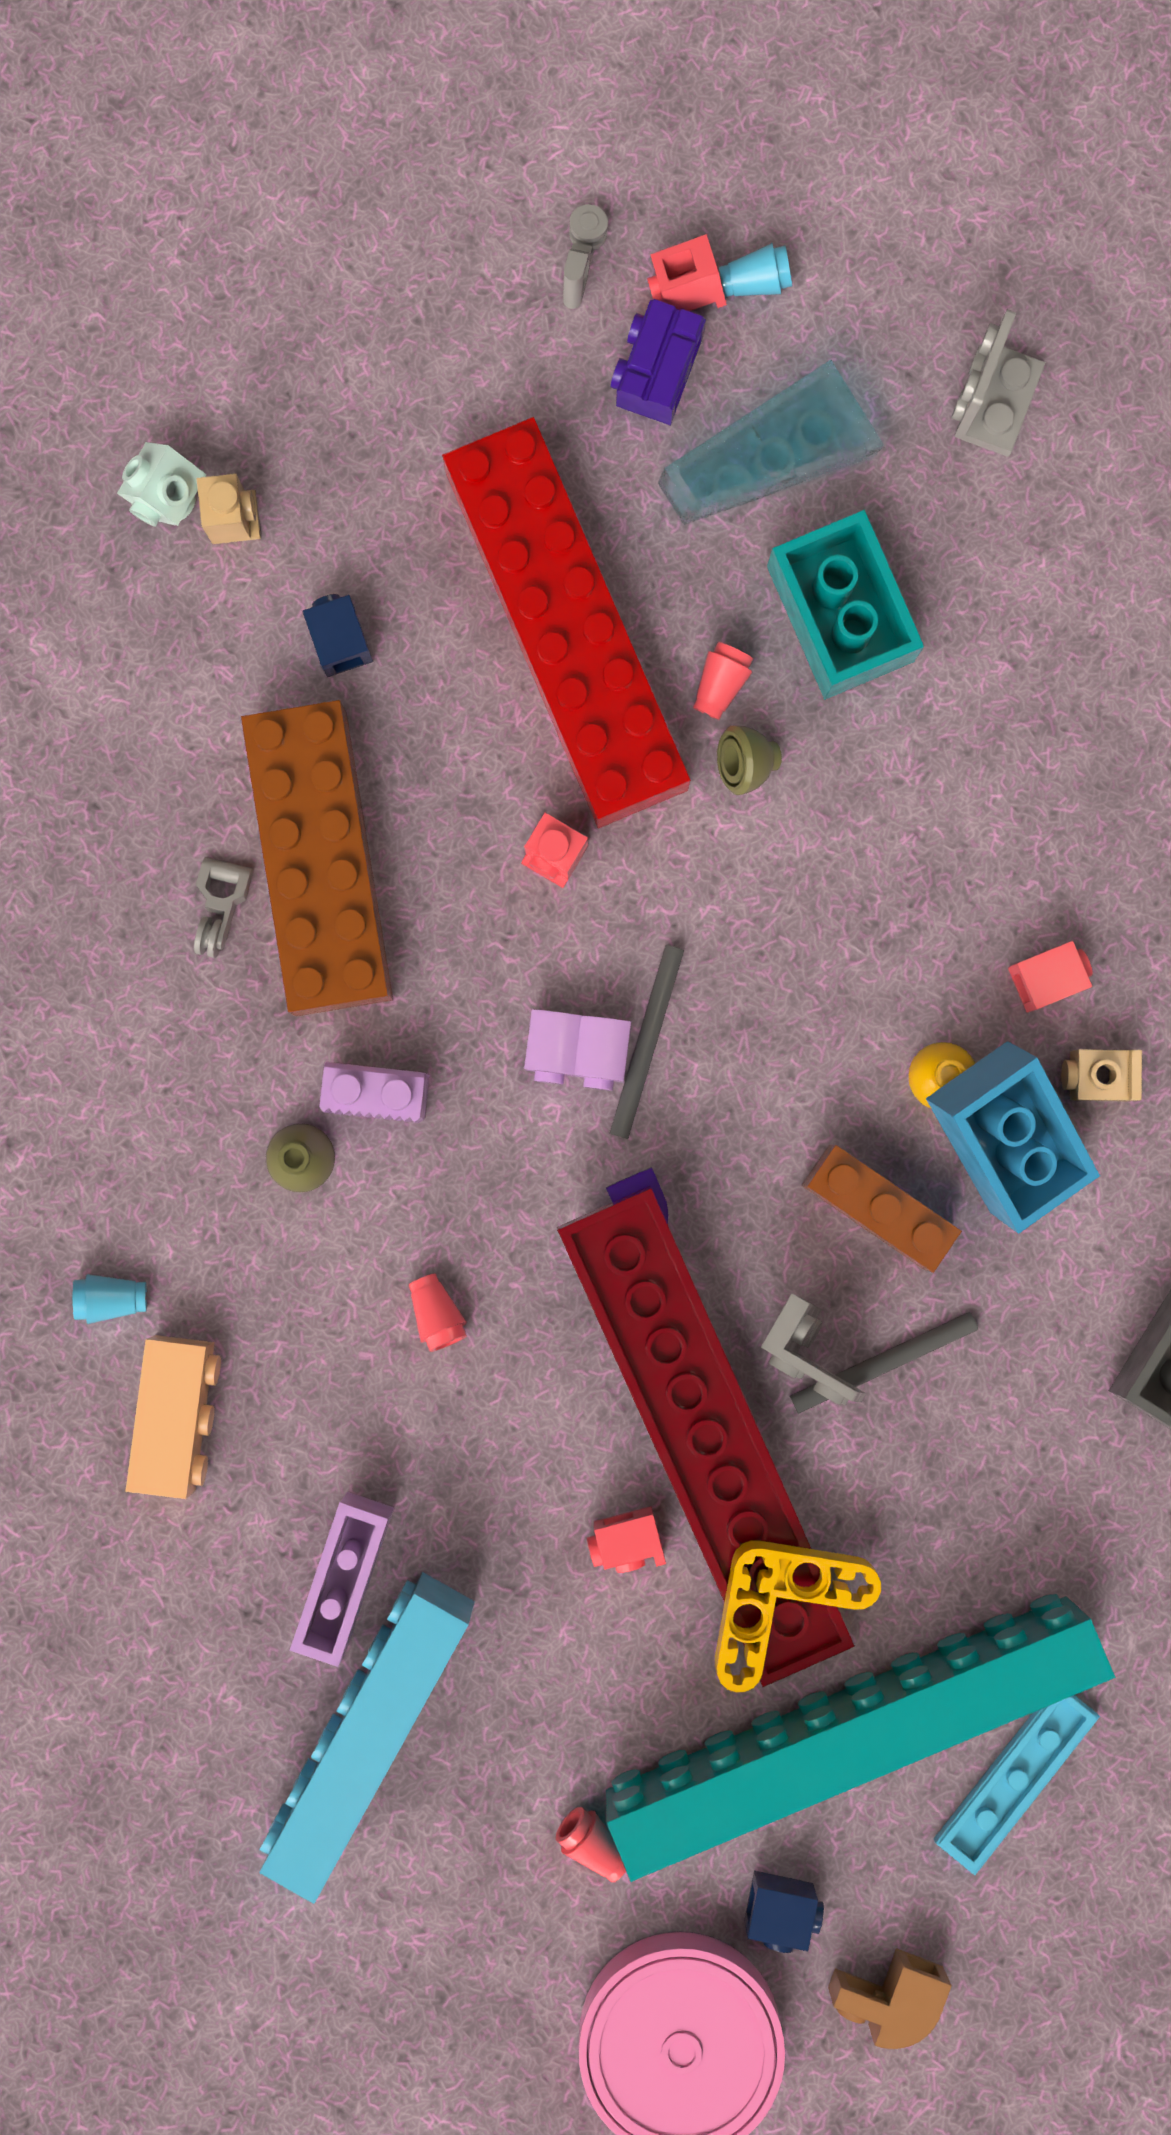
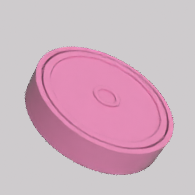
[579,1932,785,2135]

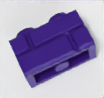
[610,299,706,426]

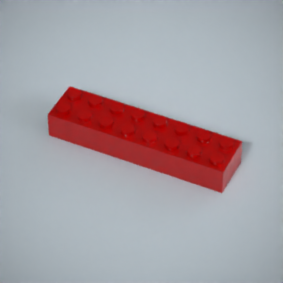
[442,417,691,829]

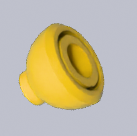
[908,1042,975,1109]

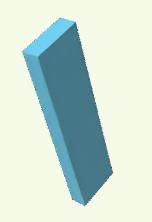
[934,1695,1100,1875]

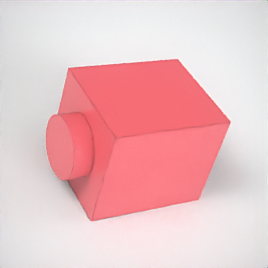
[1008,941,1093,1013]

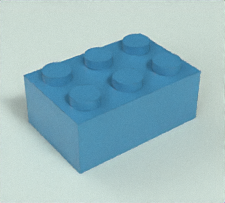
[926,1041,1100,1234]

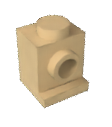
[196,474,261,544]
[1061,1049,1142,1102]

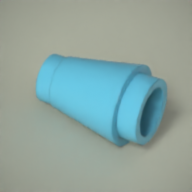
[719,243,792,297]
[72,1274,147,1324]

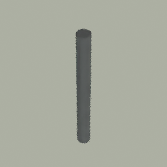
[609,945,684,1139]
[790,1312,978,1414]

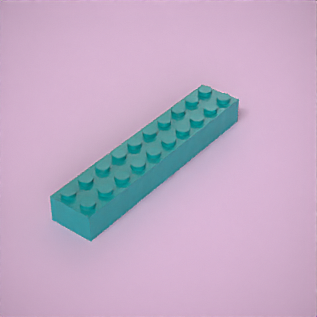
[606,1594,1116,1882]

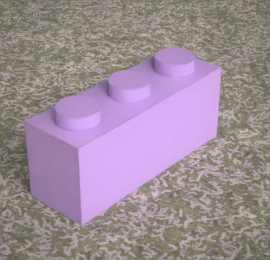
[289,1492,394,1667]

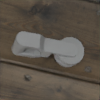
[563,204,608,309]
[194,857,254,959]

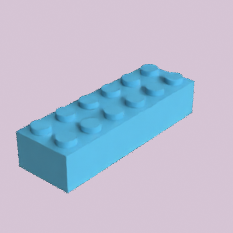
[259,1572,475,1904]

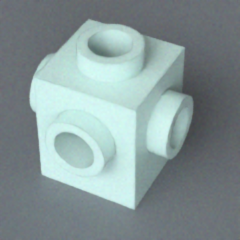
[117,442,206,526]

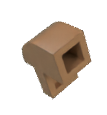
[828,1948,952,2049]

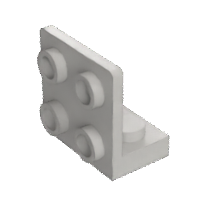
[951,309,1046,457]
[761,1293,866,1406]

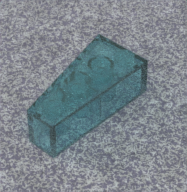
[658,360,885,525]

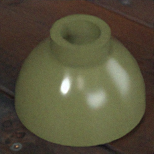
[717,726,782,795]
[266,1124,335,1192]

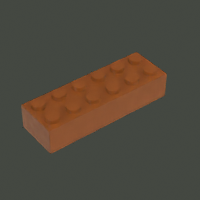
[241,700,393,1017]

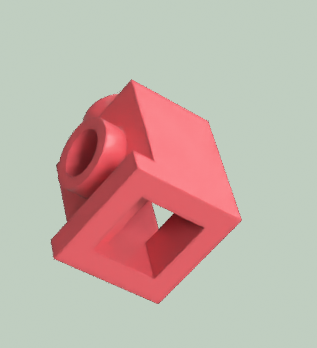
[647,234,727,311]
[521,813,588,888]
[587,1506,666,1573]

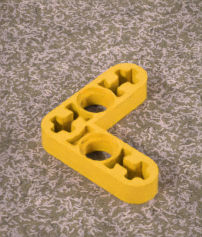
[715,1541,881,1692]

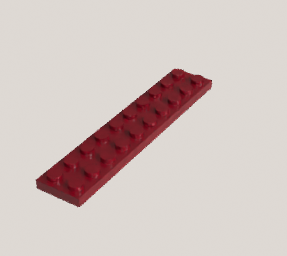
[557,1186,855,1687]

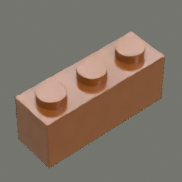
[801,1145,962,1273]

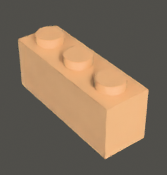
[125,1335,221,1499]

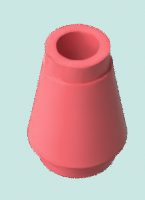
[693,642,753,720]
[408,1273,467,1352]
[556,1807,626,1882]

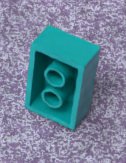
[767,509,924,700]

